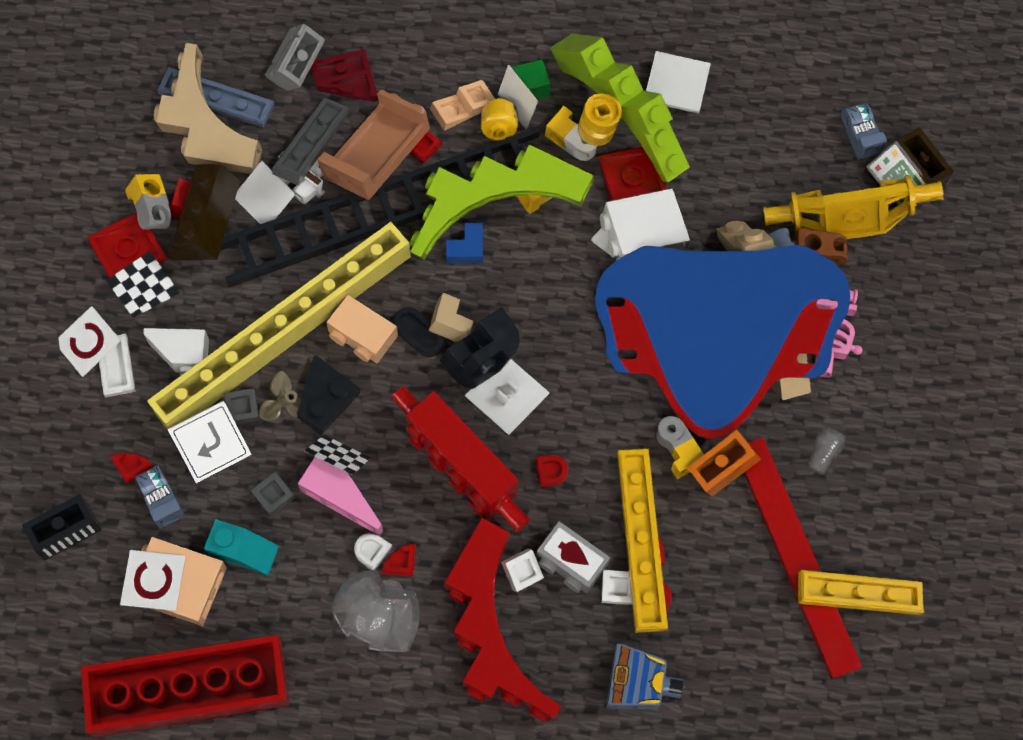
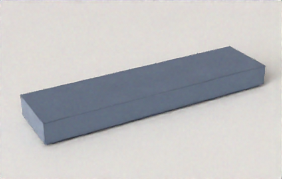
[157,67,274,128]

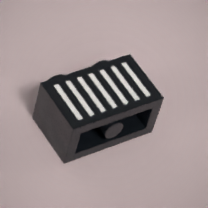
[22,494,102,561]

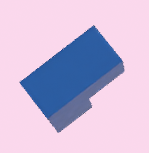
[446,223,483,263]

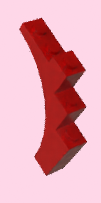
[445,518,561,723]

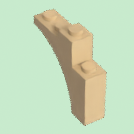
[154,43,262,174]

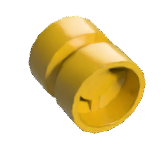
[578,93,622,146]

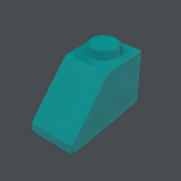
[204,519,279,576]

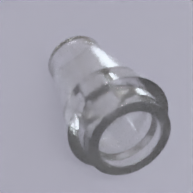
[807,427,846,475]

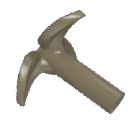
[259,371,301,421]

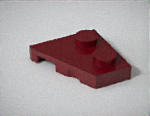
[311,49,379,102]

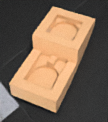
[430,80,495,131]

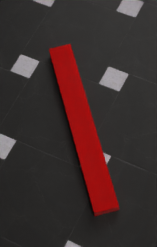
[744,437,862,680]

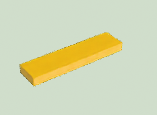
[798,570,924,615]

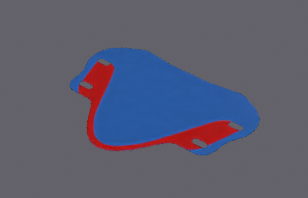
[595,245,850,439]

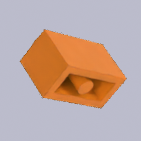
[687,430,761,497]

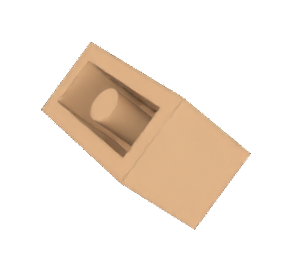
[326,295,398,363]

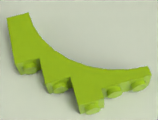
[550,33,690,183]
[410,145,594,260]

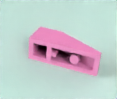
[298,457,383,536]

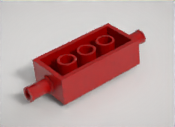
[391,386,530,533]

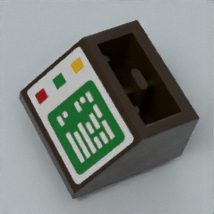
[865,127,954,208]

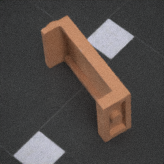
[317,90,430,200]

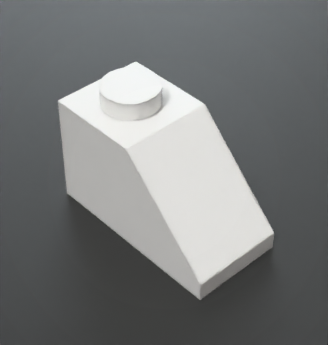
[144,328,209,375]

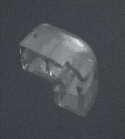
[331,570,420,652]

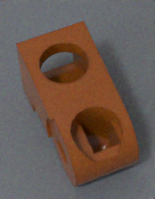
[790,228,848,265]

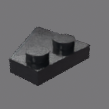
[297,355,361,436]

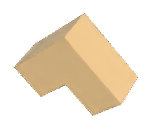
[429,293,473,342]

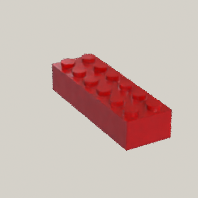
[81,635,290,738]

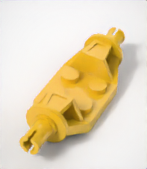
[763,175,943,239]

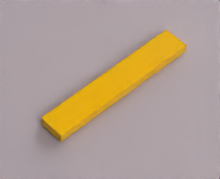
[617,449,668,633]

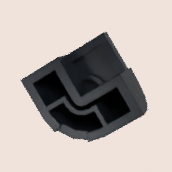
[440,307,520,389]

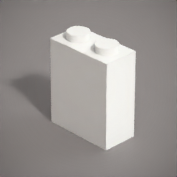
[600,189,690,260]

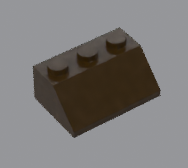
[167,164,240,260]

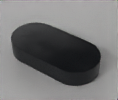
[393,307,444,357]

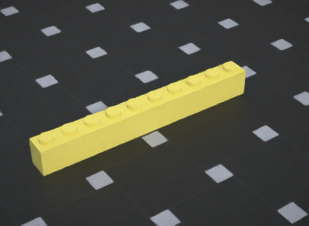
[147,222,411,430]

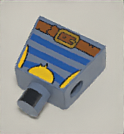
[606,643,683,710]

